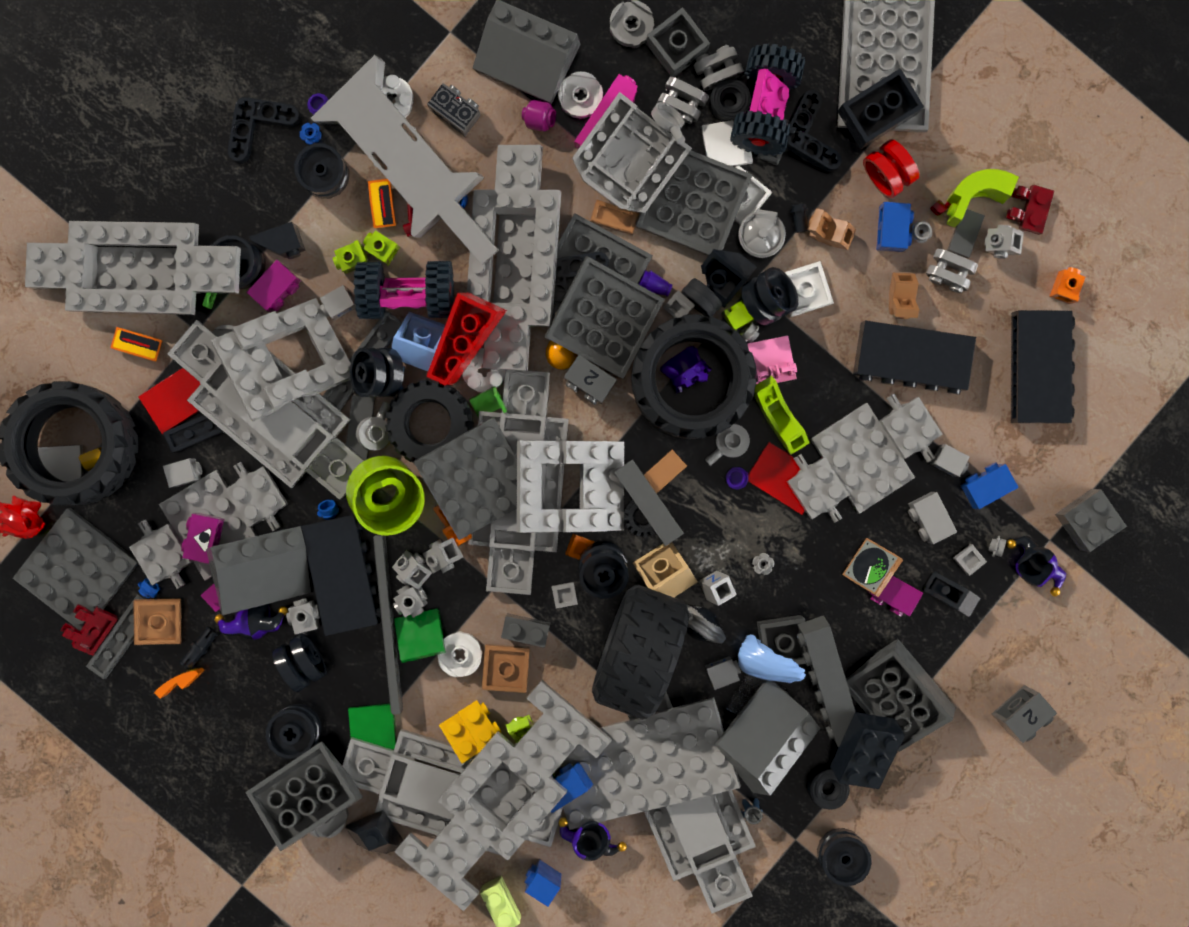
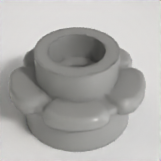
[910,221,932,243]
[739,322,759,343]
[989,536,1006,557]
[752,553,774,575]

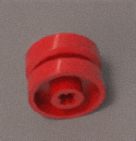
[863,139,919,199]

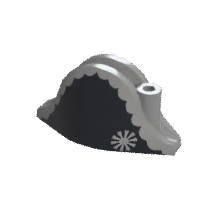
[686,604,726,644]

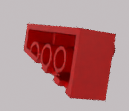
[426,292,507,385]

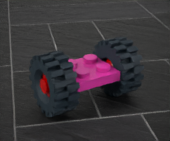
[730,44,806,156]
[354,261,454,319]

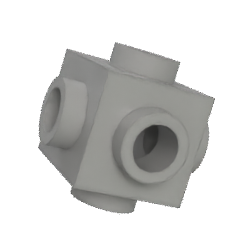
[985,225,1024,259]
[423,538,463,573]
[392,550,433,589]
[393,584,428,618]
[286,598,321,634]

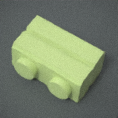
[480,876,521,927]

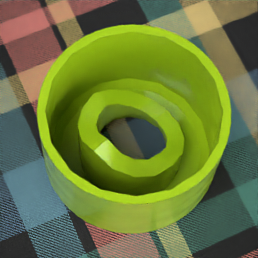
[346,456,424,535]

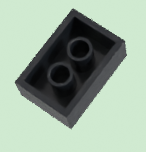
[837,68,924,149]
[831,712,905,789]

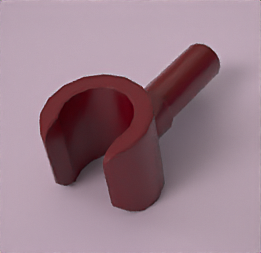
[930,199,951,216]
[403,204,413,237]

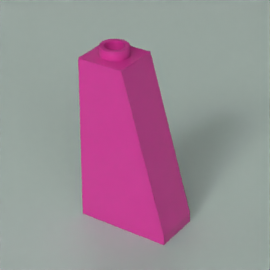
[574,74,638,149]

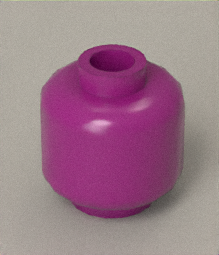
[521,100,556,132]

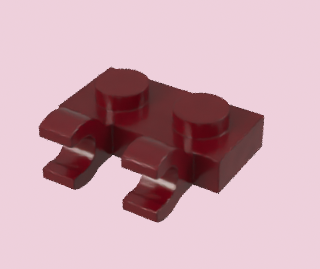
[1006,185,1054,235]
[60,604,118,656]

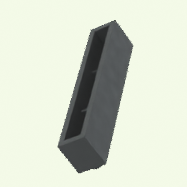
[797,615,855,747]

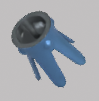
[741,798,763,824]

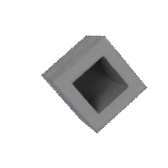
[320,285,356,320]
[930,444,970,477]
[163,459,202,488]
[698,570,737,606]
[705,656,741,690]

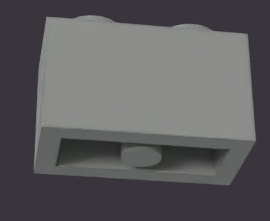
[908,492,957,544]

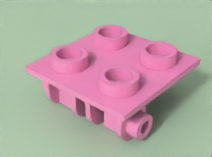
[747,336,797,385]

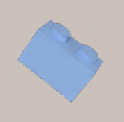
[392,312,445,371]

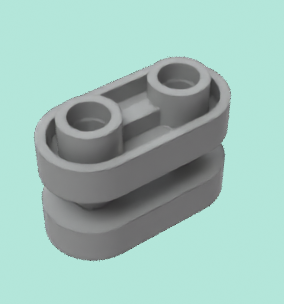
[693,45,745,91]
[657,77,709,124]
[926,249,978,293]

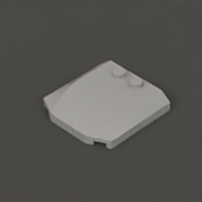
[572,92,692,213]

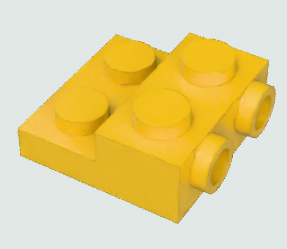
[439,700,502,764]

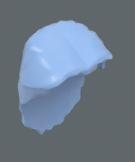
[738,635,806,683]

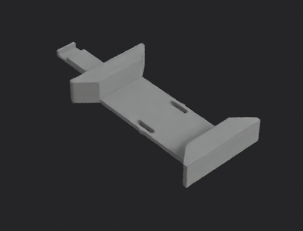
[311,55,499,265]

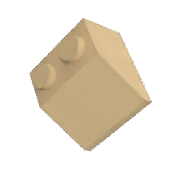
[633,542,698,597]

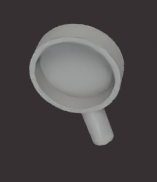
[651,102,685,144]
[356,402,391,451]
[705,424,750,466]

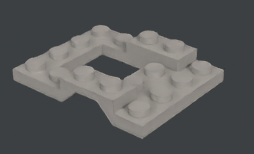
[211,298,351,422]
[517,441,624,533]

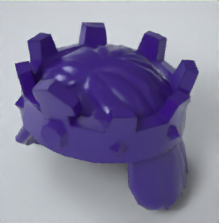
[660,346,712,393]

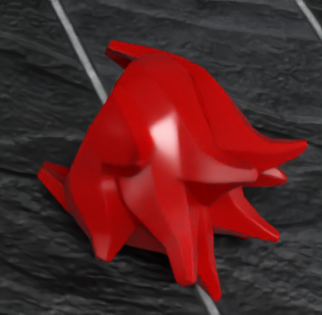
[0,496,45,539]

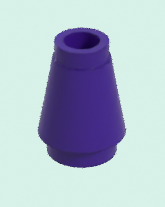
[638,270,672,297]

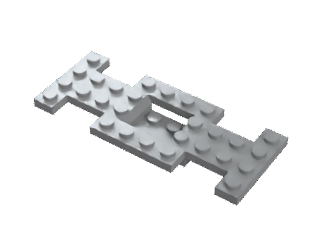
[395,680,612,911]

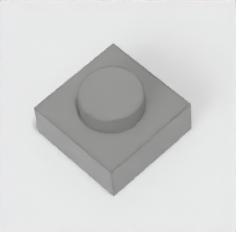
[663,290,695,318]
[953,544,987,576]
[552,582,578,608]

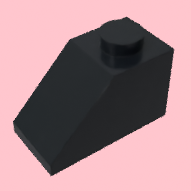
[249,222,306,259]
[923,571,981,617]

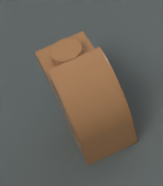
[808,208,856,250]
[889,272,919,319]

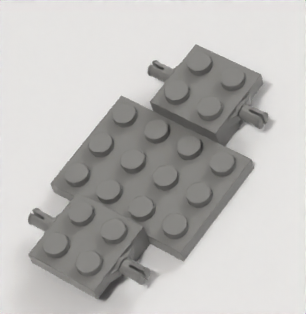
[786,394,943,523]
[129,462,288,589]

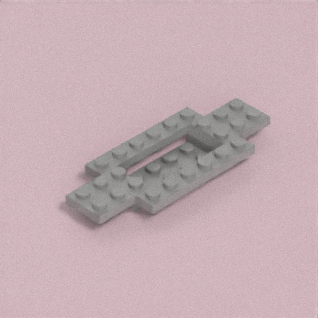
[467,145,561,371]
[25,221,241,315]
[167,320,364,500]
[468,370,569,595]
[627,692,756,914]
[343,729,563,855]

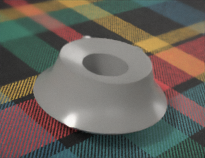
[739,209,786,258]

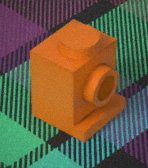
[1049,267,1086,304]

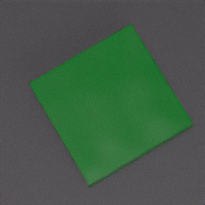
[394,609,446,663]
[348,704,397,750]

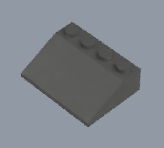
[473,0,581,104]
[206,526,311,616]
[846,639,956,752]
[715,680,820,796]
[245,742,363,851]

